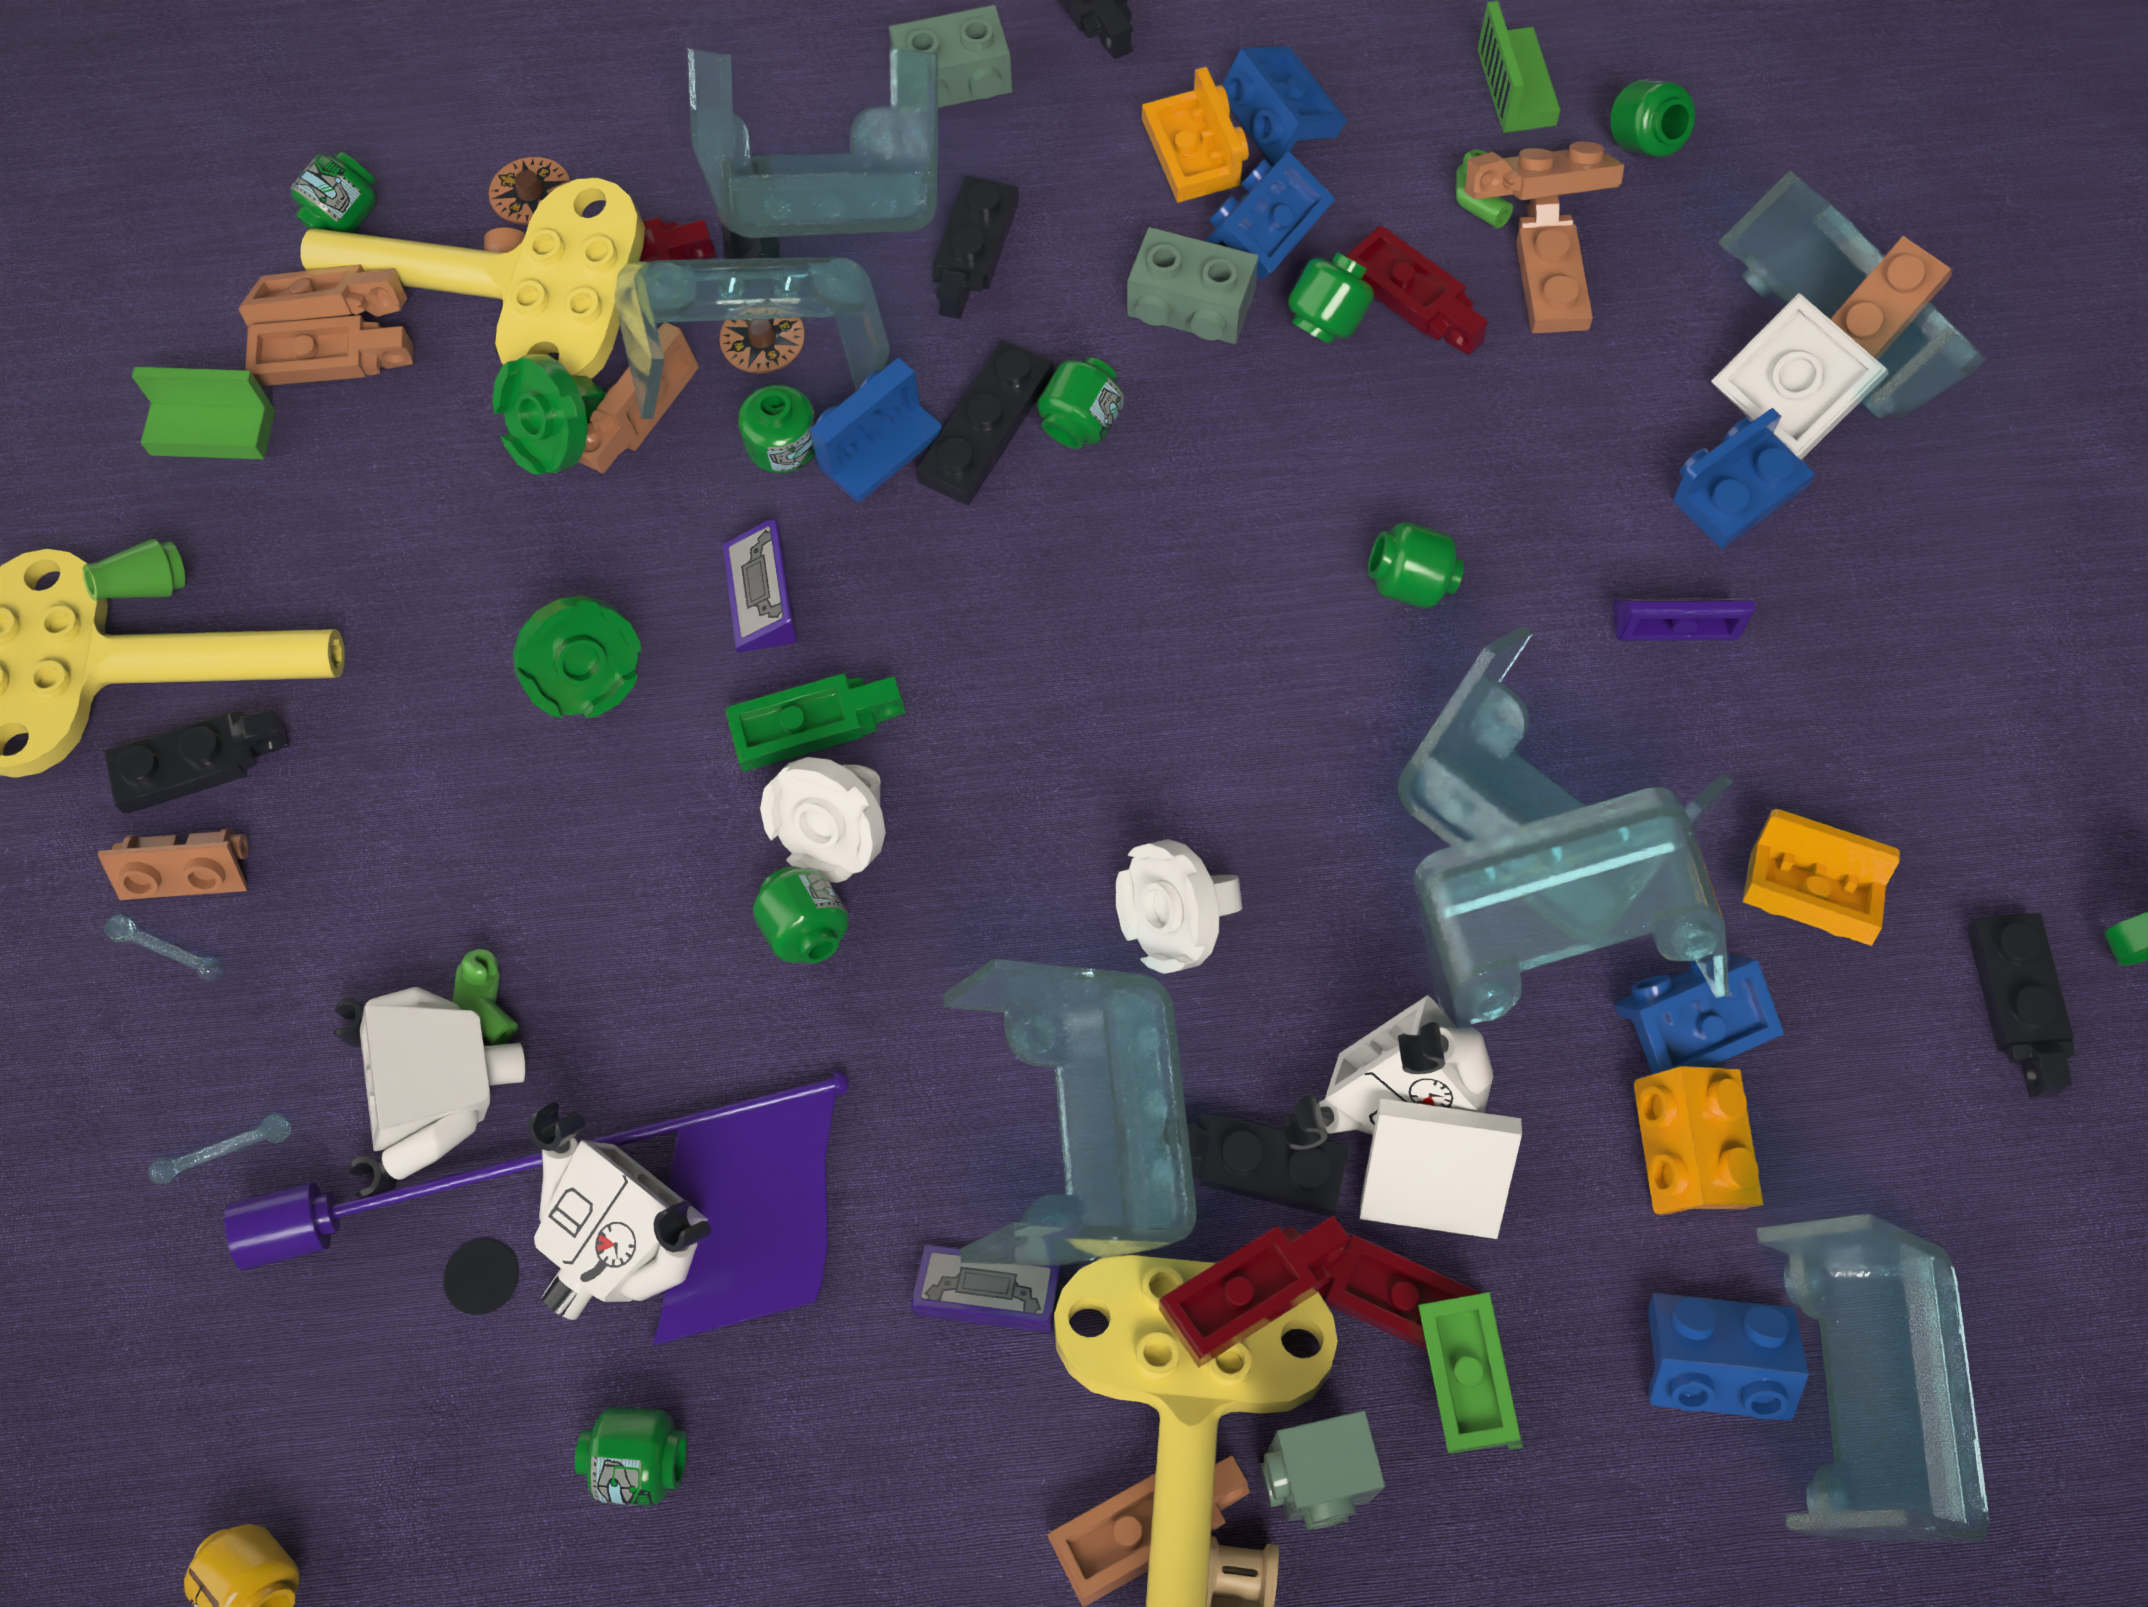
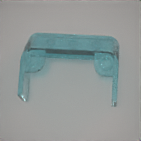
[688,48,938,238]
[1718,170,1987,420]
[614,256,890,419]
[1398,625,1733,943]
[1413,787,1729,1029]
[943,958,1197,1266]
[1757,1213,1989,1543]

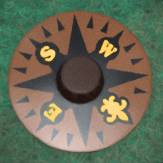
[489,157,571,225]
[719,301,805,374]

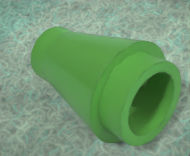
[82,538,185,601]

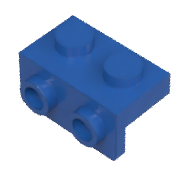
[810,357,942,502]
[1647,1293,1809,1420]

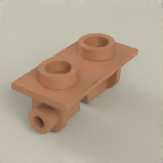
[98,828,249,900]

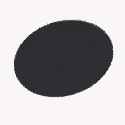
[443,1239,519,1315]

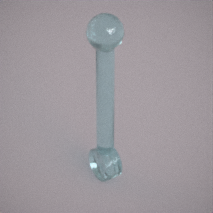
[104,915,224,981]
[148,1114,291,1185]

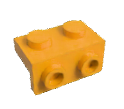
[1142,67,1249,203]
[1742,809,1900,946]
[1634,1066,1764,1214]

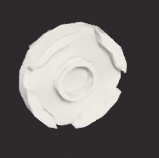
[760,757,886,883]
[1116,839,1242,974]

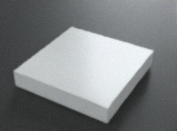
[1711,293,1888,460]
[1360,1098,1522,1239]

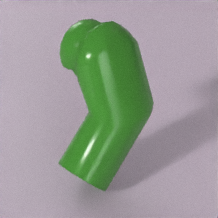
[1456,149,1513,229]
[452,949,518,1045]

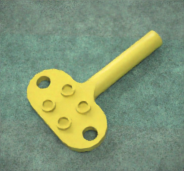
[301,178,645,379]
[0,549,345,778]
[1054,1255,1338,1607]

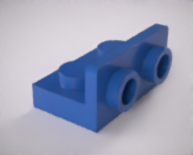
[1222,46,1347,164]
[1204,151,1336,280]
[1673,408,1815,550]
[1614,949,1784,1074]

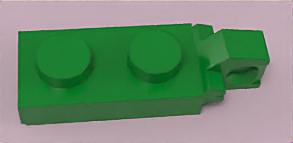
[725,673,905,772]

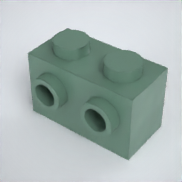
[889,5,1012,114]
[1127,227,1259,344]
[1260,1410,1385,1531]

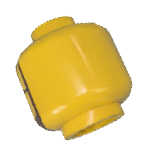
[184,1524,300,1607]

